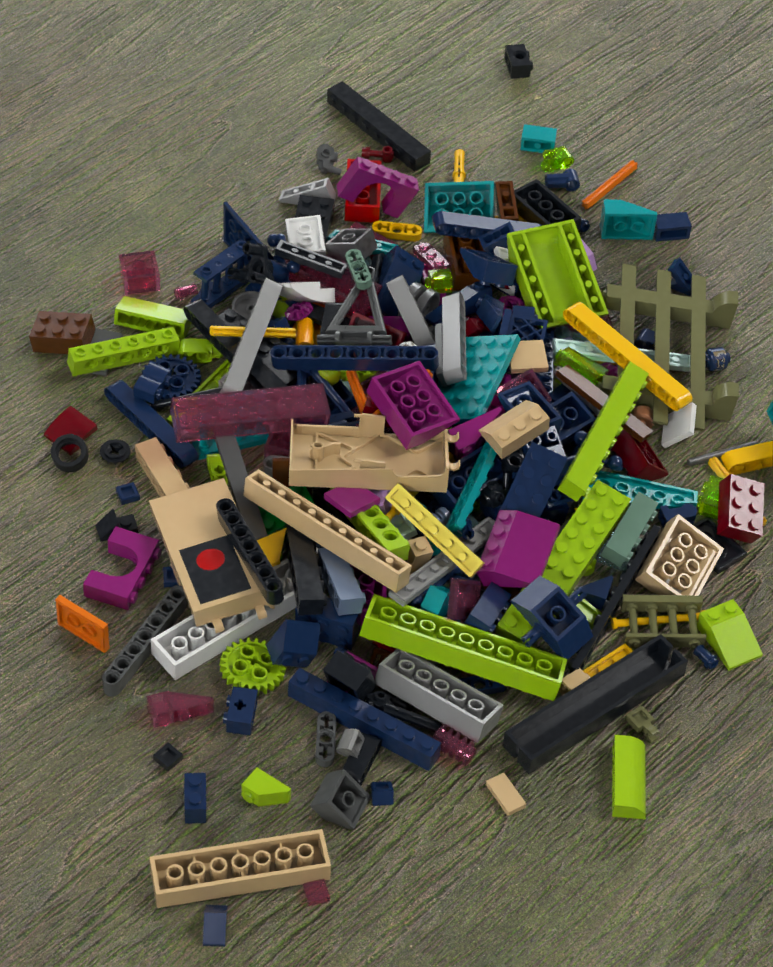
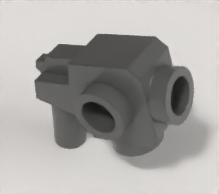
[316,144,342,175]

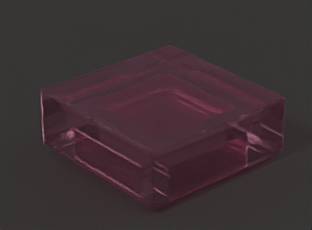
[303,879,330,906]

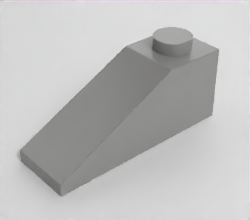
[279,177,337,205]

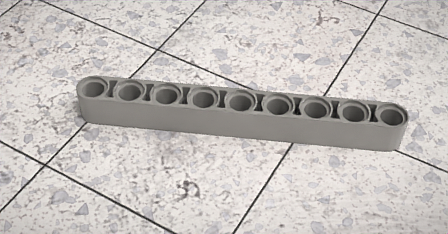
[219,278,283,403]

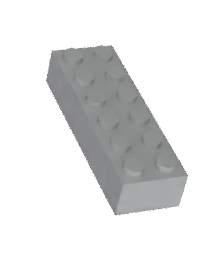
[374,649,504,743]

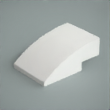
[279,282,335,303]

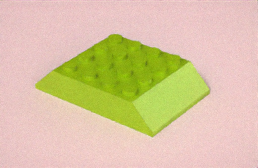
[507,219,609,329]

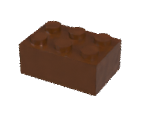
[29,311,96,354]

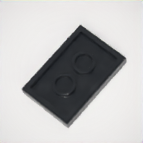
[694,516,747,574]

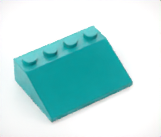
[424,181,496,233]

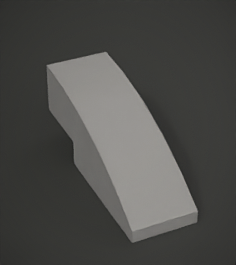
[336,729,365,758]

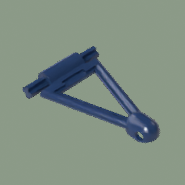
[290,370,360,437]

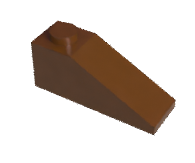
[495,181,519,221]

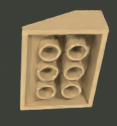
[635,514,724,596]

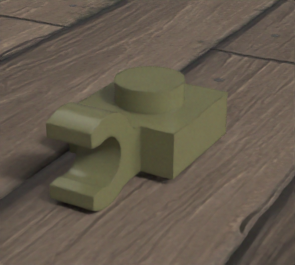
[625,706,659,743]

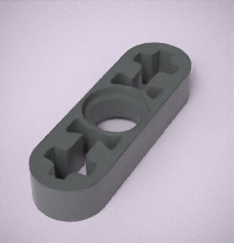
[315,711,336,767]

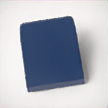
[370,781,394,806]

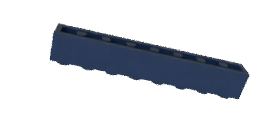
[288,668,441,771]

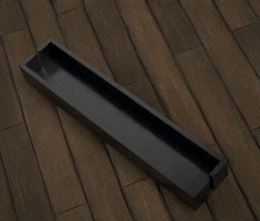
[502,634,688,774]

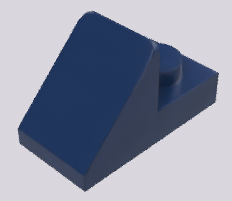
[668,258,692,296]

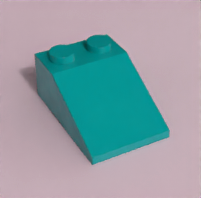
[600,199,657,240]

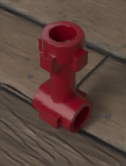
[362,146,394,163]

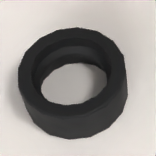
[51,434,89,473]

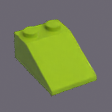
[697,599,763,670]

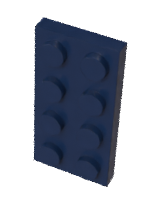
[498,442,568,518]

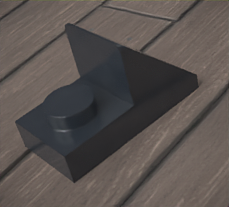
[95,509,139,542]

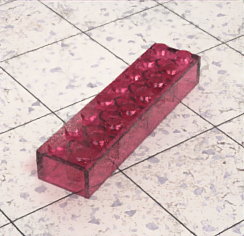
[170,383,331,443]

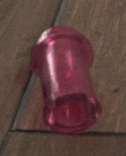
[174,283,198,300]

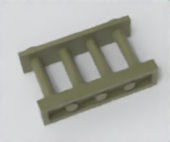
[620,594,706,649]

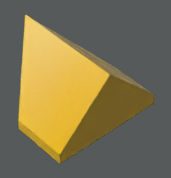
[257,528,286,567]

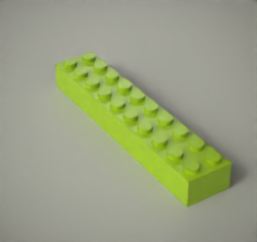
[495,479,631,647]
[359,594,567,701]

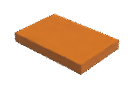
[55,595,110,653]

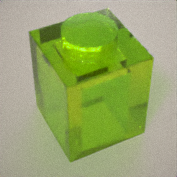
[425,269,452,294]

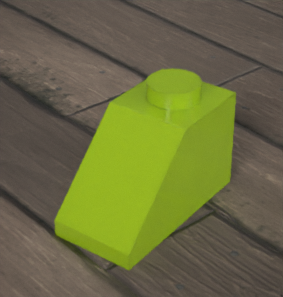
[241,767,291,807]

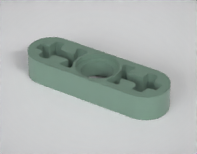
[345,249,372,290]

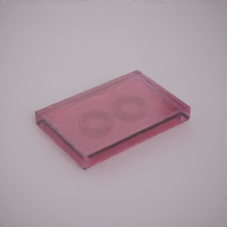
[447,578,481,620]

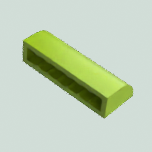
[114,296,191,340]
[612,735,646,820]

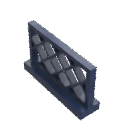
[499,309,548,377]

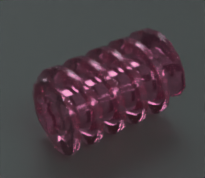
[433,724,477,766]

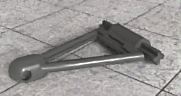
[317,266,392,346]

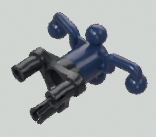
[227,233,301,307]

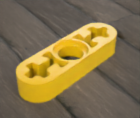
[372,221,422,242]

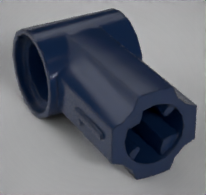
[545,169,580,191]

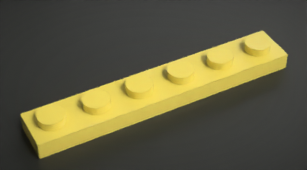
[385,483,485,578]

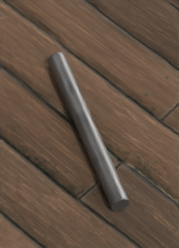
[687,441,757,466]

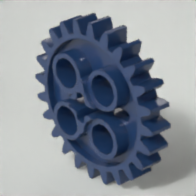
[142,354,201,401]

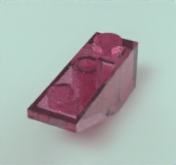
[146,691,214,728]

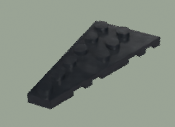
[218,308,297,388]

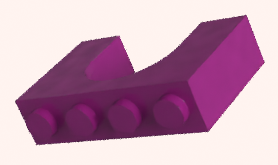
[337,156,419,218]
[83,526,162,610]

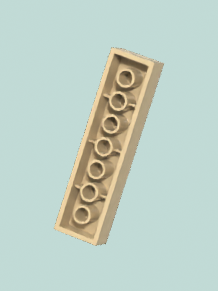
[150,829,331,908]

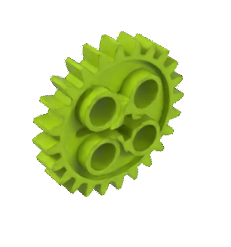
[219,637,286,695]

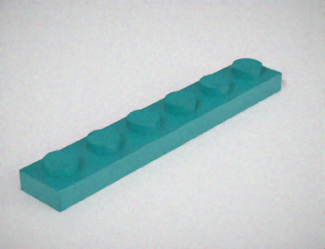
[446,441,497,533]

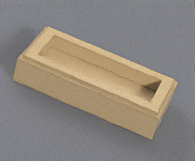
[486,772,526,816]

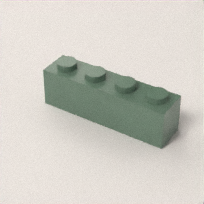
[600,491,659,568]

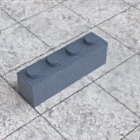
[318,548,366,616]

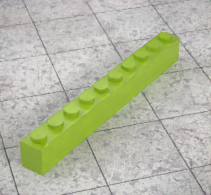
[558,361,649,502]

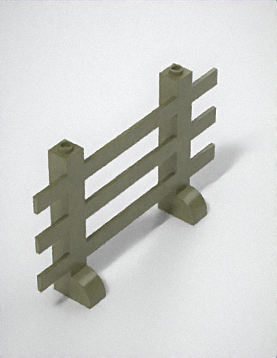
[597,263,739,431]

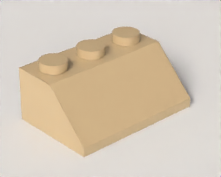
[479,400,550,459]

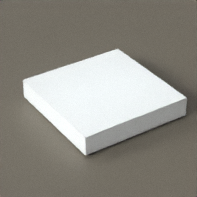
[661,402,697,448]

